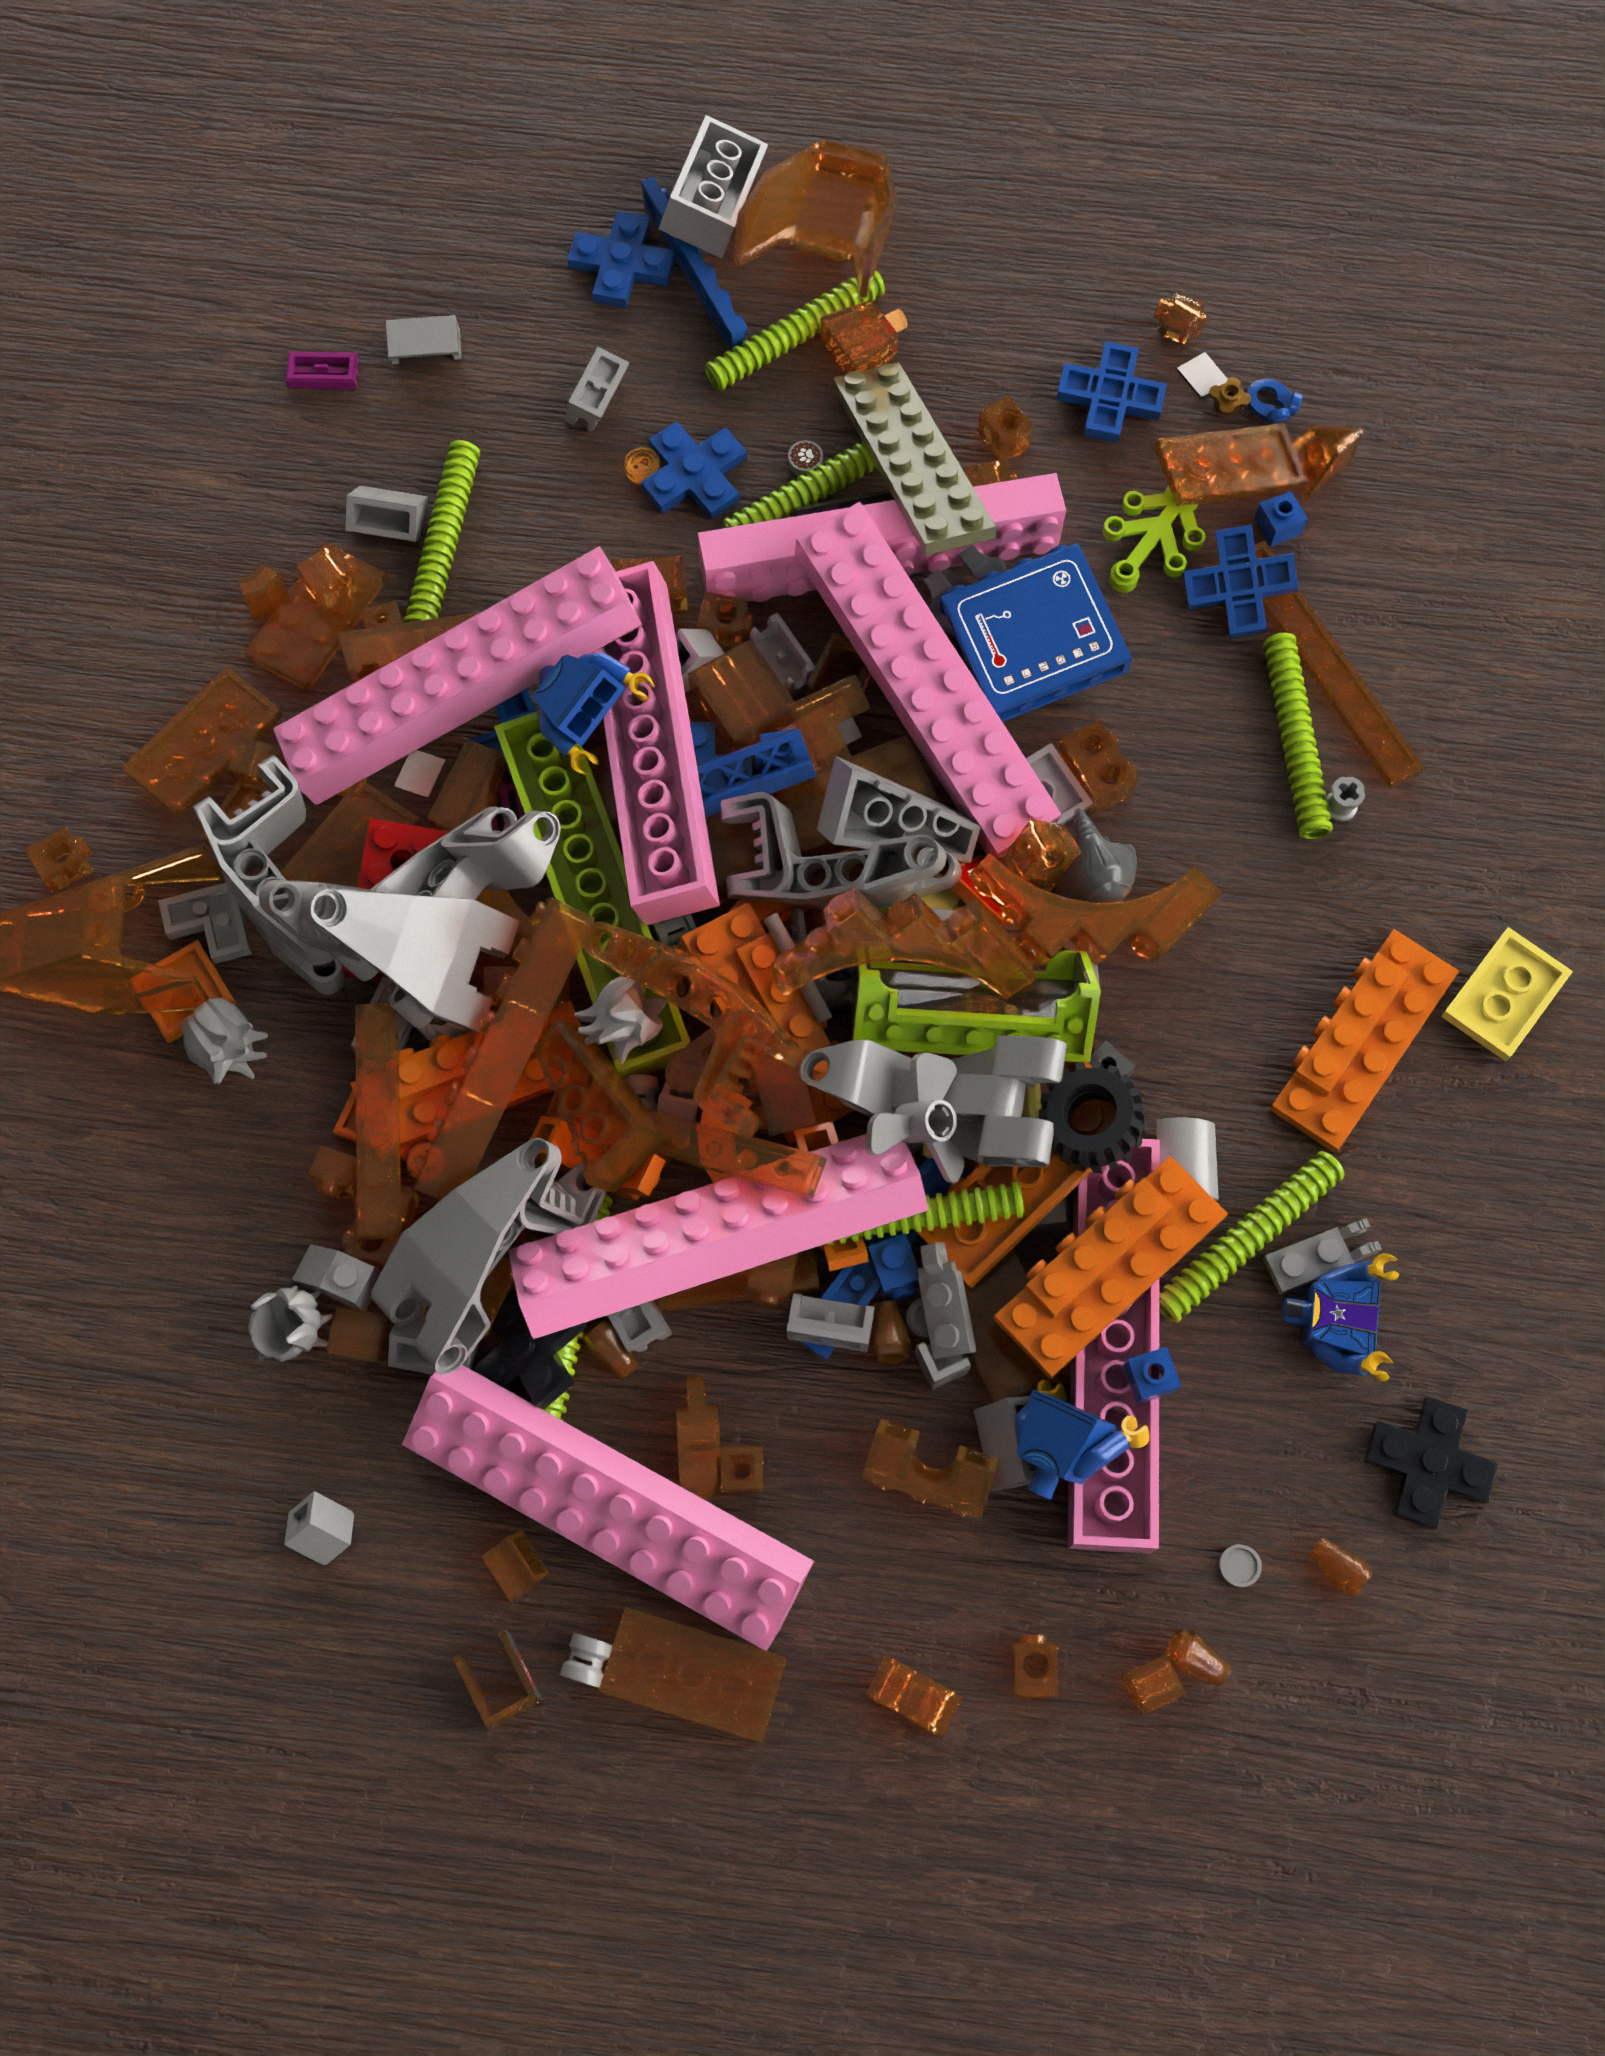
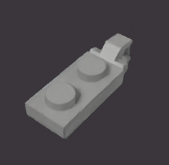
[918,1243,977,1360]

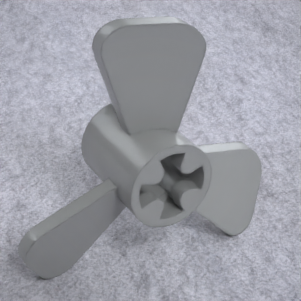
[866,1053,964,1183]

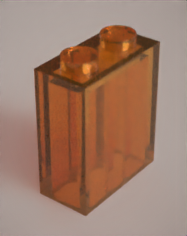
[688,639,798,752]

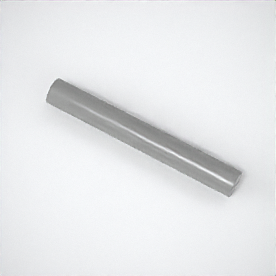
[764,913,832,1024]

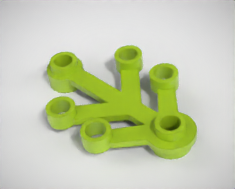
[1103,481,1206,593]

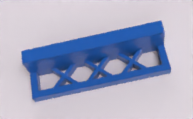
[697,728,817,818]

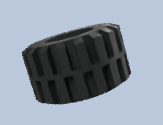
[1039,1061,1147,1173]

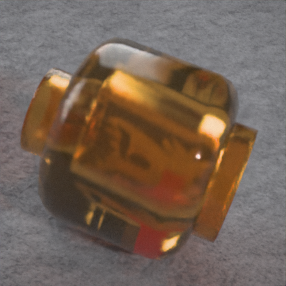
[1153,291,1208,344]

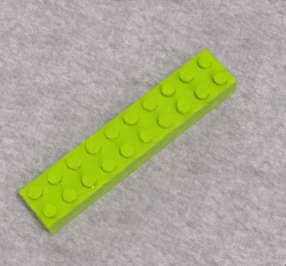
[494,711,695,1079]

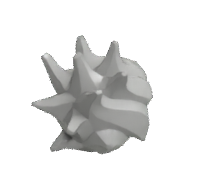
[575,976,667,1064]
[180,998,268,1084]
[248,1286,333,1362]

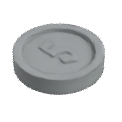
[1219,1544,1262,1588]

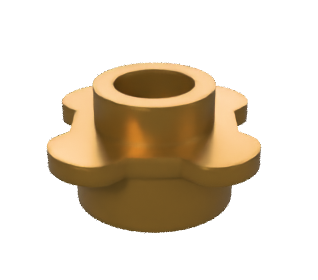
[1209,377,1251,415]

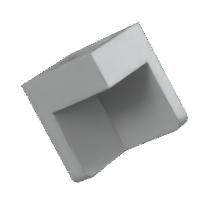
[914,1342,971,1390]
[284,1491,354,1565]

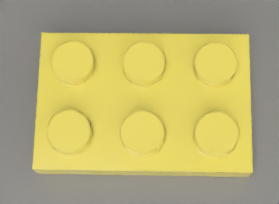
[1441,927,1573,1062]

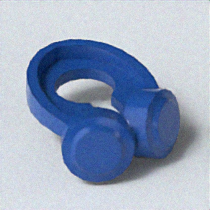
[1247,379,1302,426]

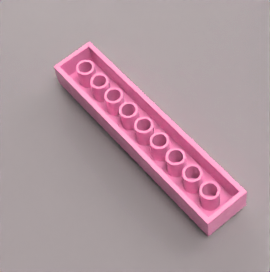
[698,473,1066,608]
[795,502,1062,863]
[273,546,642,805]
[594,561,720,926]
[508,1134,929,1339]
[1068,1139,1160,1554]
[402,1365,814,1652]

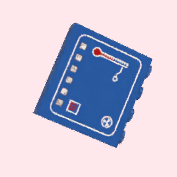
[940,543,1132,722]

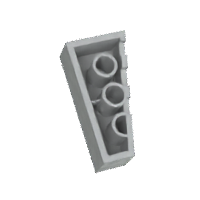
[817,756,981,863]

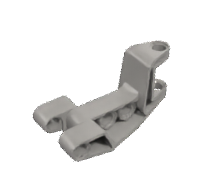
[192,755,346,995]
[720,792,962,911]
[331,806,561,1028]
[259,880,520,1033]
[800,1036,1067,1167]
[371,1138,609,1375]

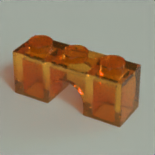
[861,1418,999,1519]

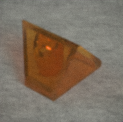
[1289,424,1364,503]

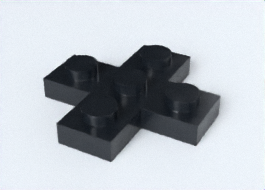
[471,1288,588,1410]
[1364,1396,1498,1529]

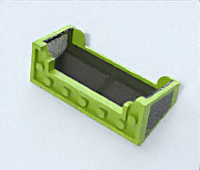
[852,937,1101,1063]

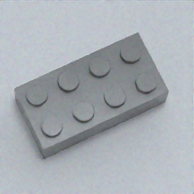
[658,115,768,258]

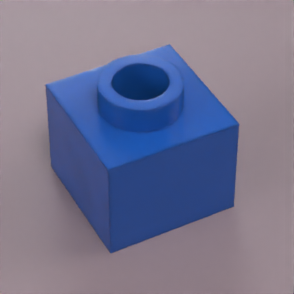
[1254,491,1308,547]
[1123,1347,1182,1405]

